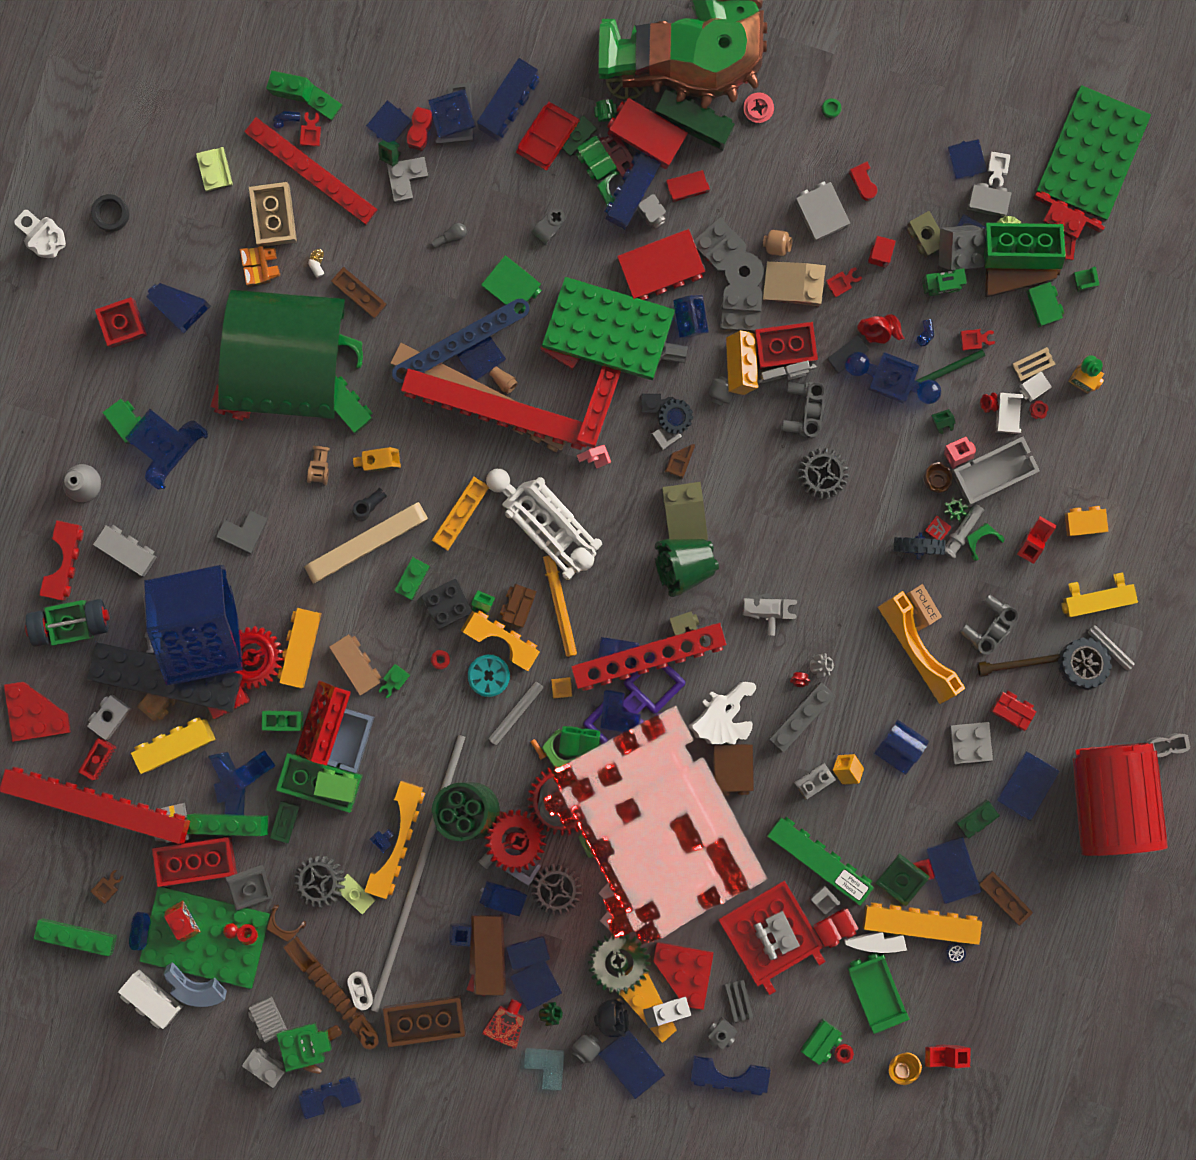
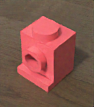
[944,437,976,469]

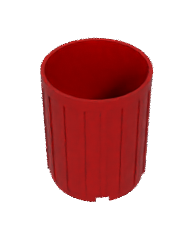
[1073,743,1168,856]

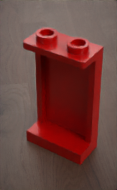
[607,98,688,170]

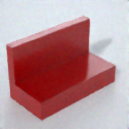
[666,170,710,203]

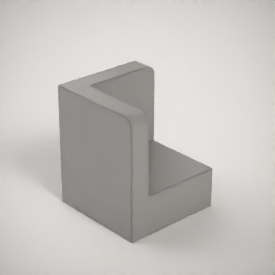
[652,428,682,450]
[810,885,840,914]

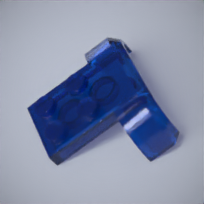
[125,409,208,490]

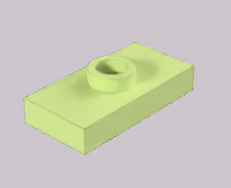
[339,874,376,914]

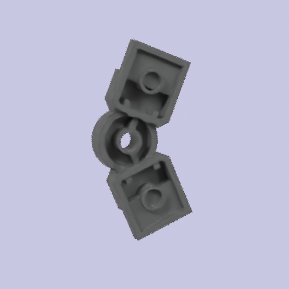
[694,217,764,331]

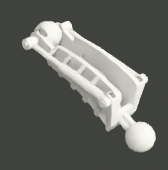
[486,469,602,580]

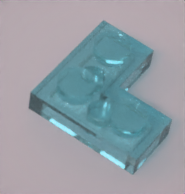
[524,1048,564,1090]

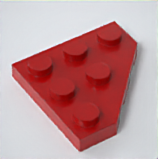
[4,682,71,741]
[653,942,714,1010]

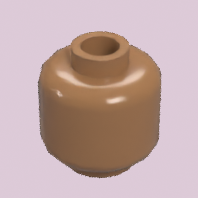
[763,230,792,256]

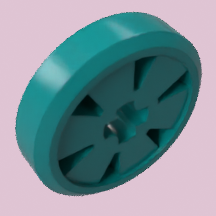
[468,655,510,697]

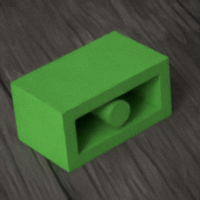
[314,768,358,803]

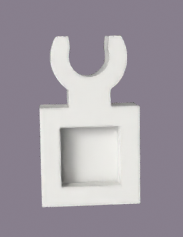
[988,152,1010,187]

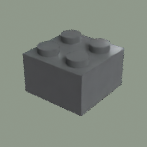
[939,225,985,270]

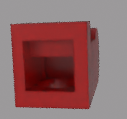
[849,161,878,201]

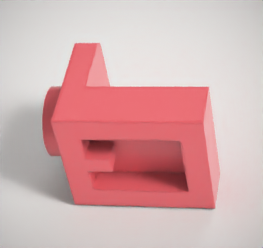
[577,445,611,468]

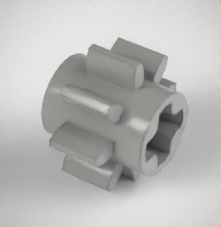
[810,653,834,678]

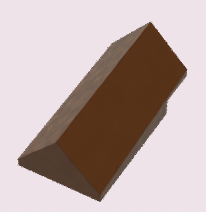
[469,914,506,996]

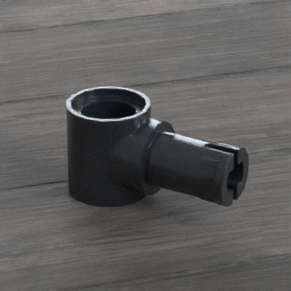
[353,488,387,521]

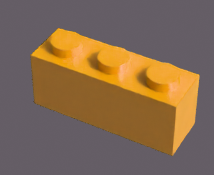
[726,330,758,395]

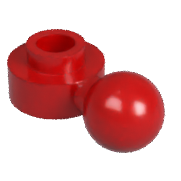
[223,923,258,945]

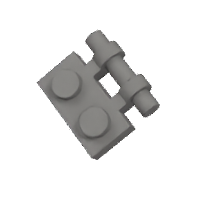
[753,911,800,960]

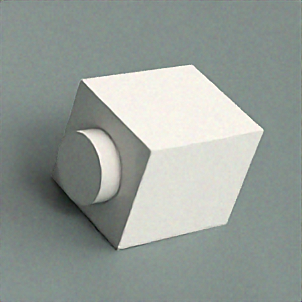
[1020,372,1052,402]

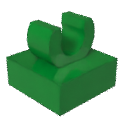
[471,591,495,614]

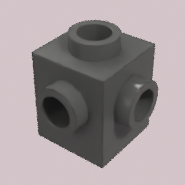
[707,1017,738,1049]

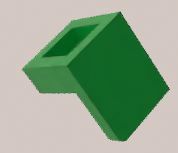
[1073,267,1100,292]

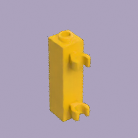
[1061,573,1138,617]

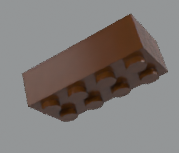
[383,995,466,1047]

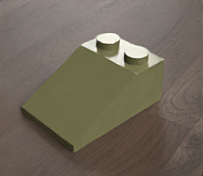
[662,482,708,540]

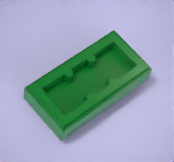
[305,84,343,121]

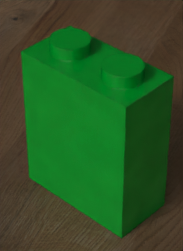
[481,255,542,314]

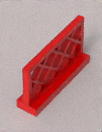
[295,680,351,766]

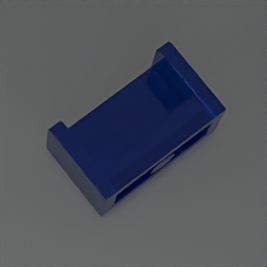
[480,881,527,917]
[507,936,550,970]

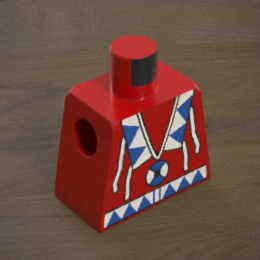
[164,901,201,942]

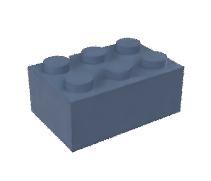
[328,708,375,773]

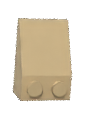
[763,261,826,306]

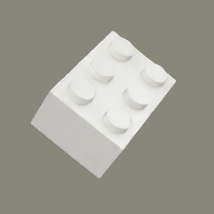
[118,970,183,1029]

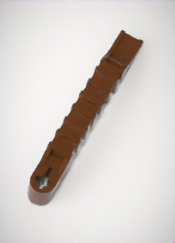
[283,936,379,1049]

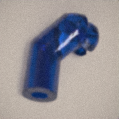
[273,111,300,128]

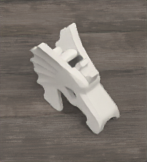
[688,682,756,744]

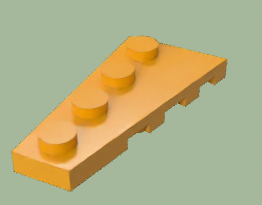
[620,966,677,1043]

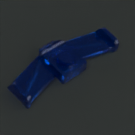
[208,752,246,815]

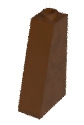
[985,268,1061,297]

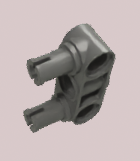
[782,382,825,438]
[959,594,1019,655]

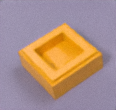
[551,677,572,698]

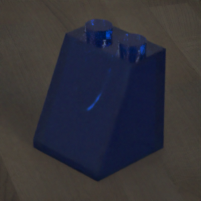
[146,283,211,333]

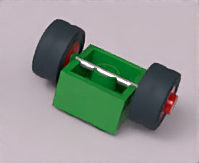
[25,599,110,647]

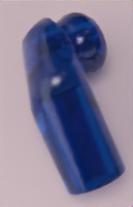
[916,319,935,346]

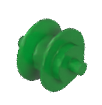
[1081,355,1103,377]

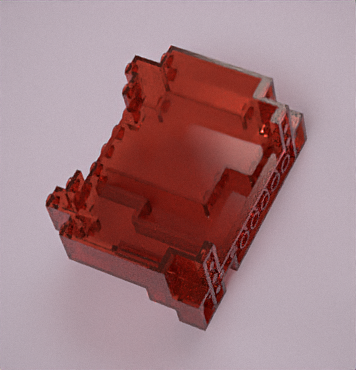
[542,706,767,945]

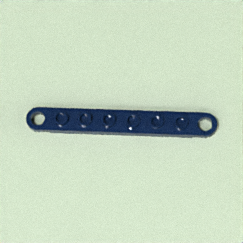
[392,299,530,383]

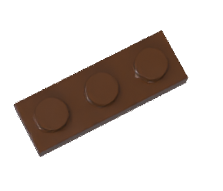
[331,267,387,319]
[979,871,1033,926]

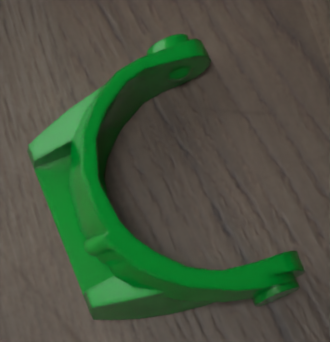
[597,170,633,208]
[338,334,363,369]
[966,523,1005,561]

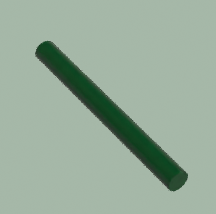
[913,350,985,388]

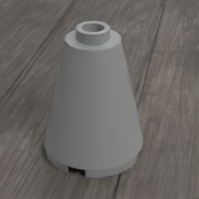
[63,464,101,502]

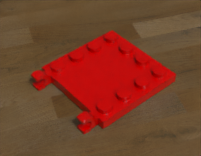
[718,880,826,995]

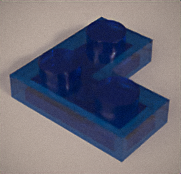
[600,690,641,735]

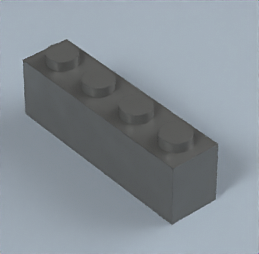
[768,682,836,752]

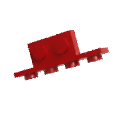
[1033,191,1105,239]

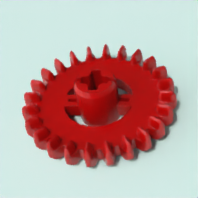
[222,626,284,689]
[484,809,546,873]

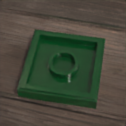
[875,853,930,906]

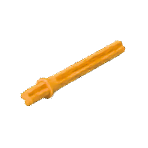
[543,555,577,657]

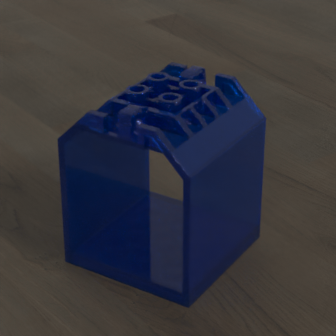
[144,565,243,686]

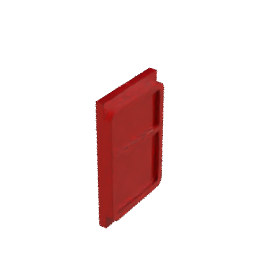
[516,102,580,171]

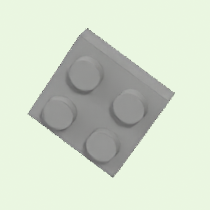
[950,722,993,764]

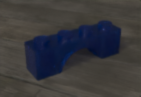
[690,1056,771,1095]

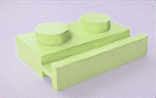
[196,147,233,192]

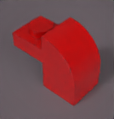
[1017,516,1056,564]
[925,1045,971,1068]

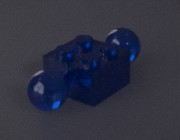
[845,352,942,404]

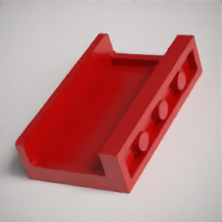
[617,229,705,300]

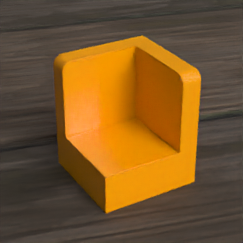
[833,754,864,784]

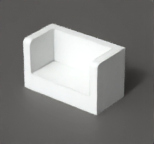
[995,393,1023,434]

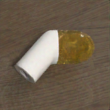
[308,249,325,278]

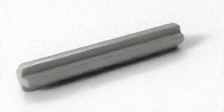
[489,682,543,745]

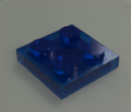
[428,89,476,138]
[457,337,506,381]
[510,958,562,1011]

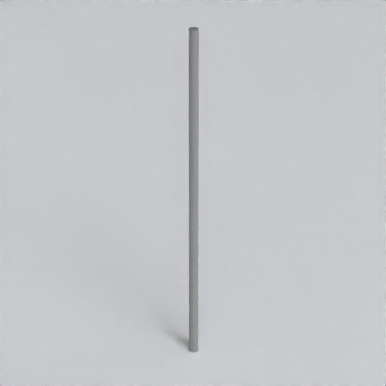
[370,735,465,1012]

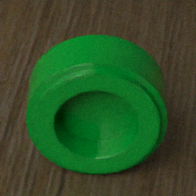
[822,98,841,119]

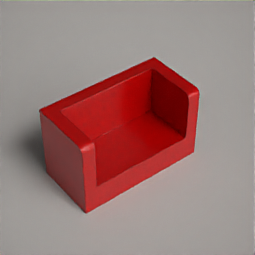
[868,236,896,268]

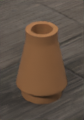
[489,366,518,394]

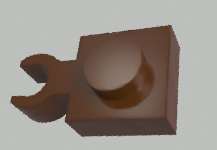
[90,870,124,904]

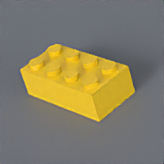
[131,717,216,774]

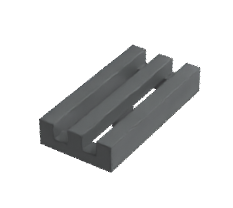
[725,979,753,1022]

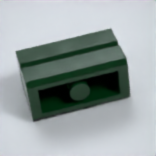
[955,800,1000,839]

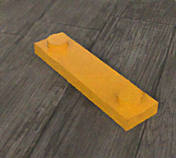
[432,477,489,551]

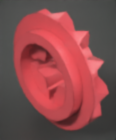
[744,93,774,123]

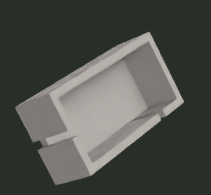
[951,437,1040,505]

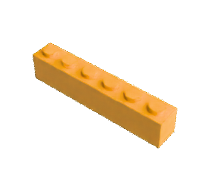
[863,902,982,945]

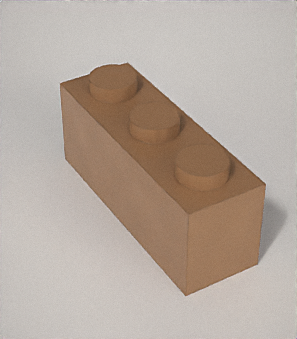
[330,634,382,696]

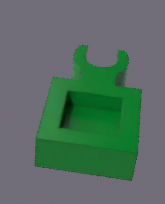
[379,664,410,698]

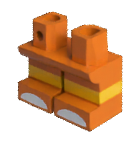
[240,246,280,287]

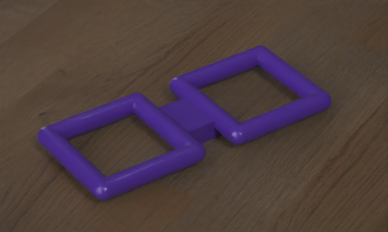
[583,653,685,755]

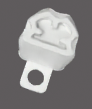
[14,210,65,258]

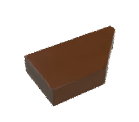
[665,444,695,478]

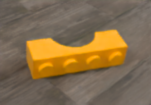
[461,610,540,671]

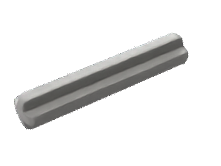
[1088,626,1134,671]

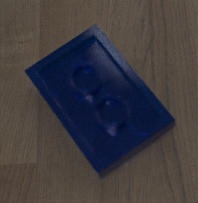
[997,751,1060,821]
[926,837,981,904]
[599,1029,665,1099]

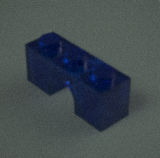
[299,1076,362,1119]

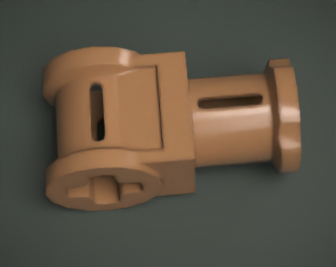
[307,446,330,485]

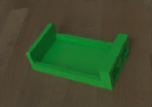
[847,952,910,1034]

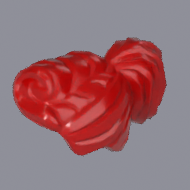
[857,314,904,344]

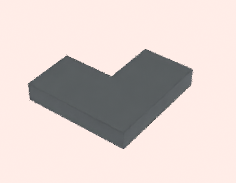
[217,510,268,553]

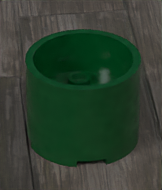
[431,782,500,841]

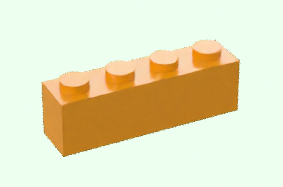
[278,608,322,688]

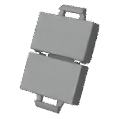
[758,361,817,383]

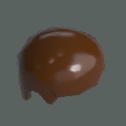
[923,462,953,493]

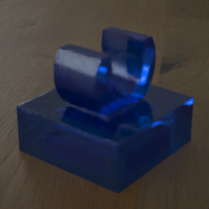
[370,829,394,852]

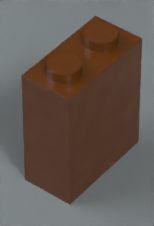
[713,744,754,795]

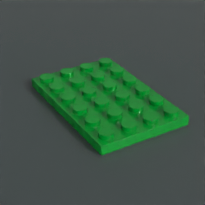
[1036,85,1151,221]
[542,277,675,381]
[140,886,271,989]

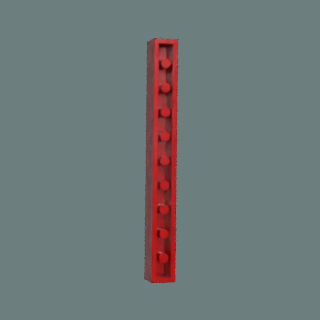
[401,368,587,450]
[0,766,190,844]

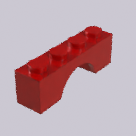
[40,520,84,601]

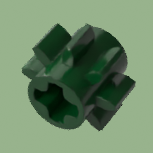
[539,1002,563,1026]

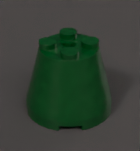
[655,539,719,597]

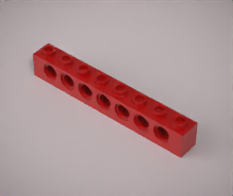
[571,623,727,691]

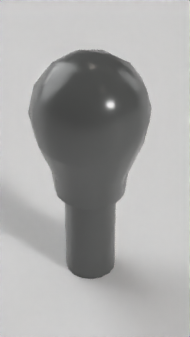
[432,223,467,248]

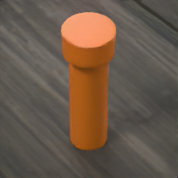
[530,739,547,760]

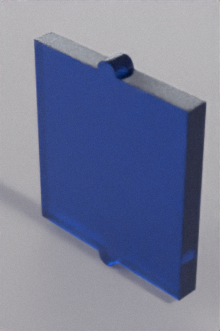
[366,100,412,142]
[948,139,987,179]

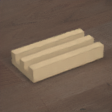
[1012,347,1055,381]

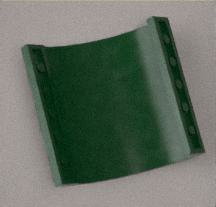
[218,290,345,419]

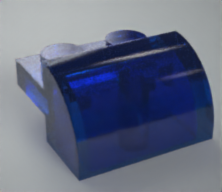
[874,719,929,775]

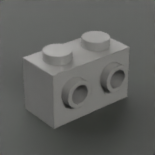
[242,1047,286,1088]

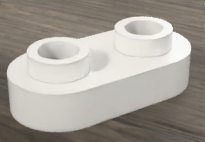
[348,971,373,1010]

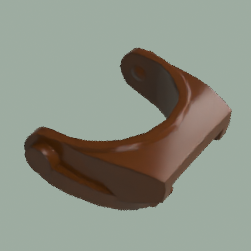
[267,904,306,942]

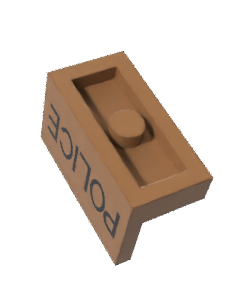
[905,584,942,631]

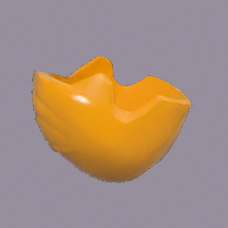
[889,1052,922,1085]

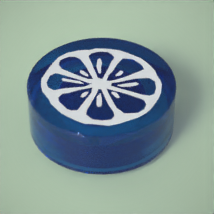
[946,943,966,963]

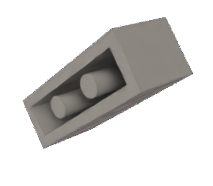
[93,525,157,576]

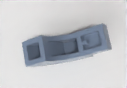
[164,962,227,1007]

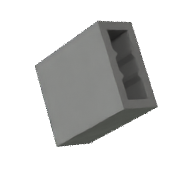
[795,181,850,242]

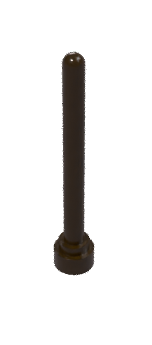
[977,654,1061,677]

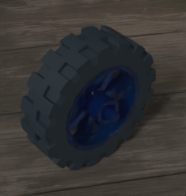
[893,532,946,560]

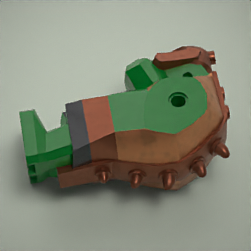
[599,0,767,108]

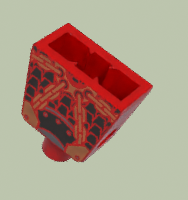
[482,999,524,1049]

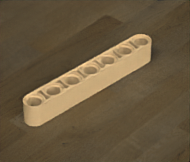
[304,502,428,584]

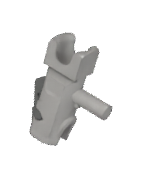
[743,593,797,636]

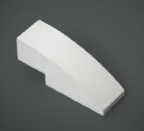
[844,931,907,953]

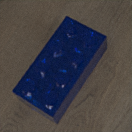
[477,58,540,141]

